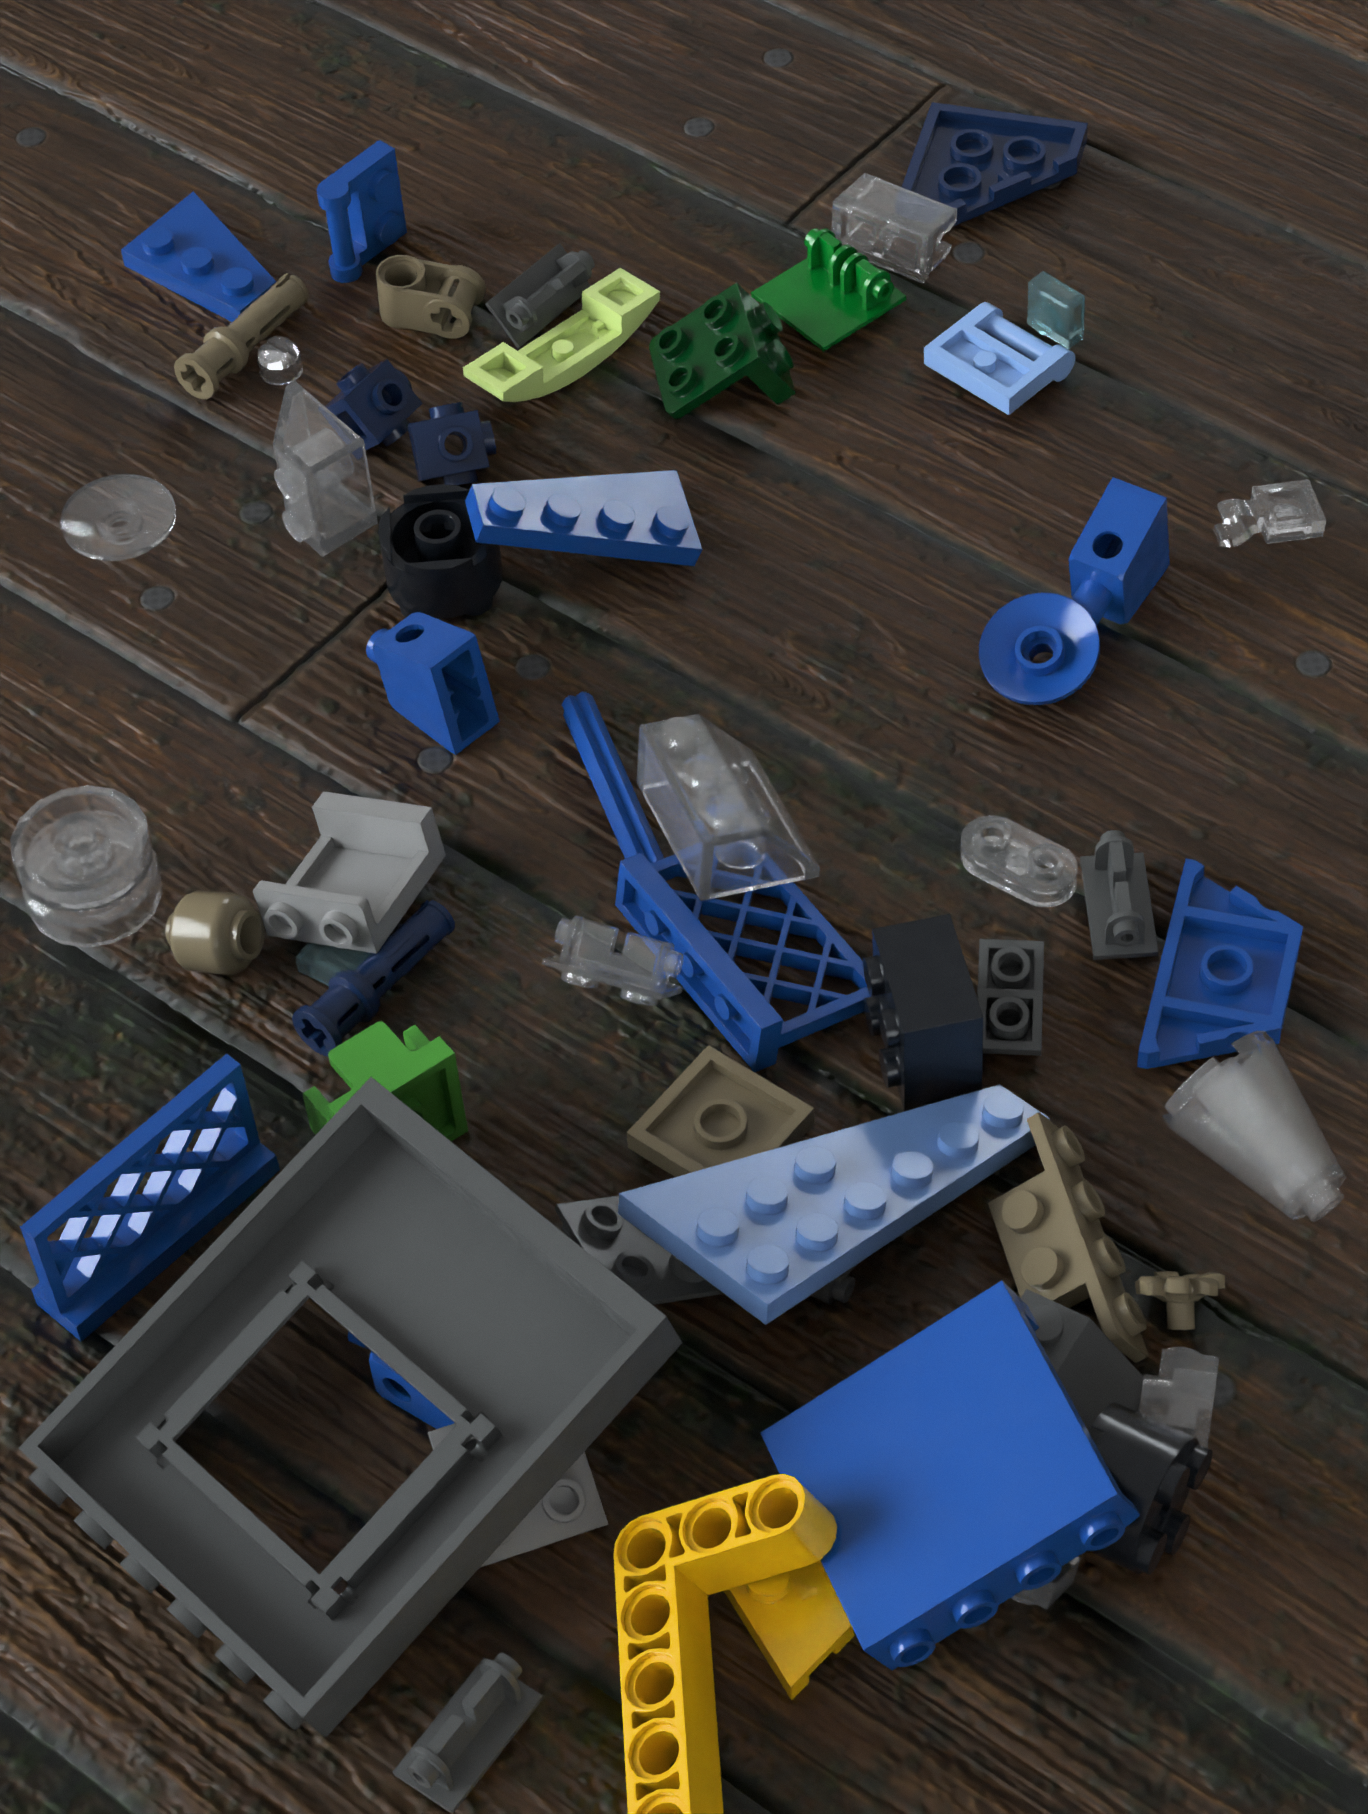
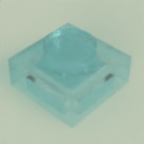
[1027,271,1085,349]

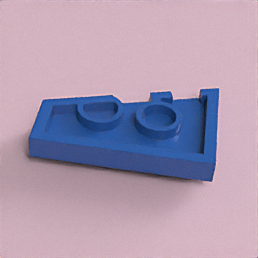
[121,191,276,322]

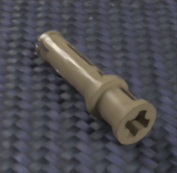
[174,273,309,400]

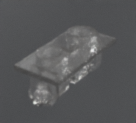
[542,915,684,1006]

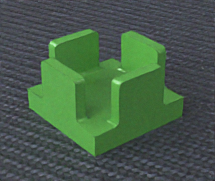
[302,1021,468,1142]

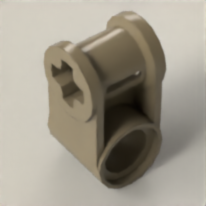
[376,255,486,339]

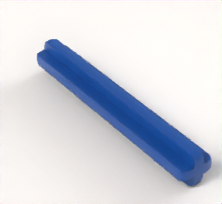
[562,691,664,863]

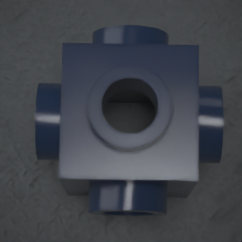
[318,359,423,457]
[407,402,496,486]

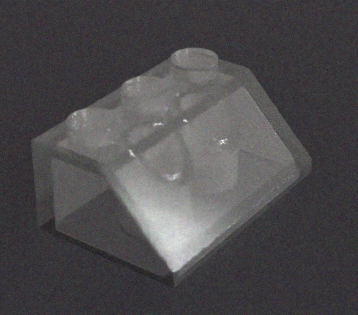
[636,714,820,901]

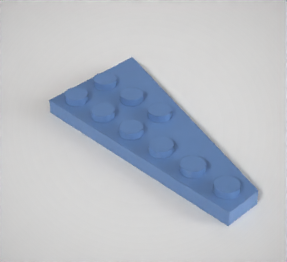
[618,1084,1050,1325]

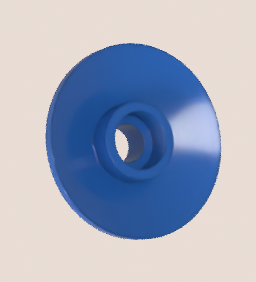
[979,593,1100,705]

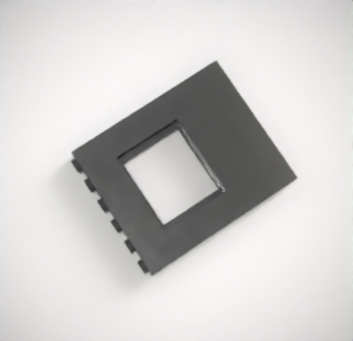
[18,1077,682,1738]

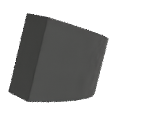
[977,939,1044,1056]

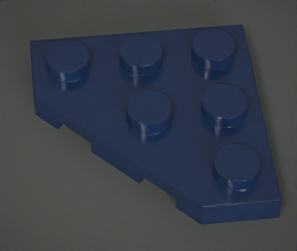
[895,102,1088,229]

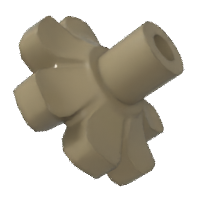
[1135,1271,1225,1330]

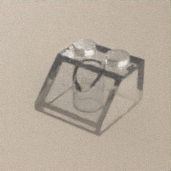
[273,381,378,557]

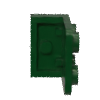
[649,282,796,419]

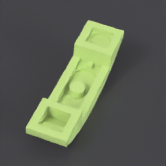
[463,268,660,402]

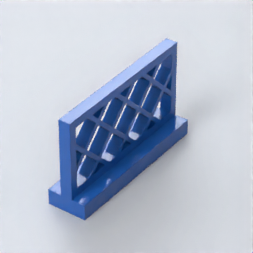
[615,826,871,1072]
[20,1054,280,1342]

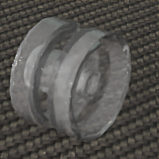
[10,785,163,948]

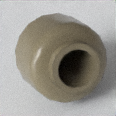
[165,890,265,975]

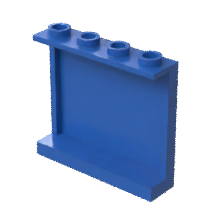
[760,1280,1140,1670]

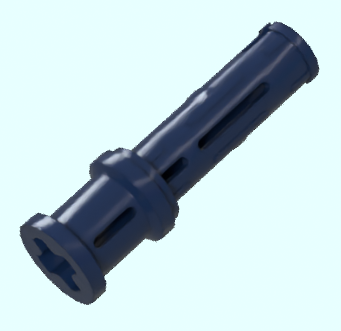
[292,900,455,1057]

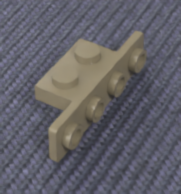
[988,1112,1149,1363]

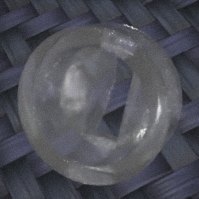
[257,336,303,385]

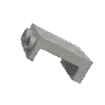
[253,791,446,954]

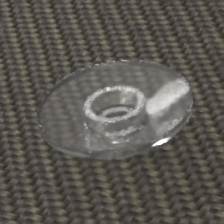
[60,474,176,561]

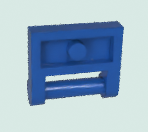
[316,140,407,283]

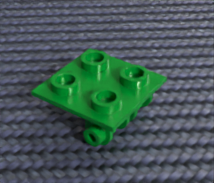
[751,228,906,351]

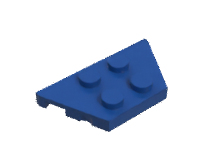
[1137,858,1303,1069]

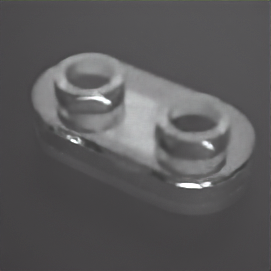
[960,815,1078,907]

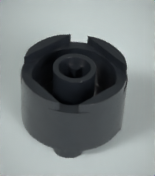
[378,484,503,619]
[1087,1402,1213,1575]

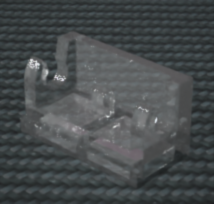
[831,173,957,284]

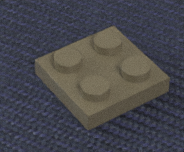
[627,1045,815,1177]

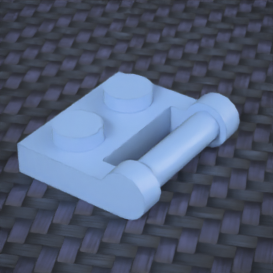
[924,302,1076,415]

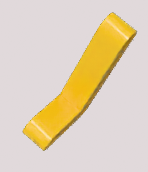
[613,1474,837,1814]

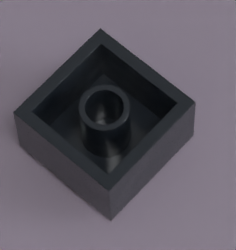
[863,914,983,1112]

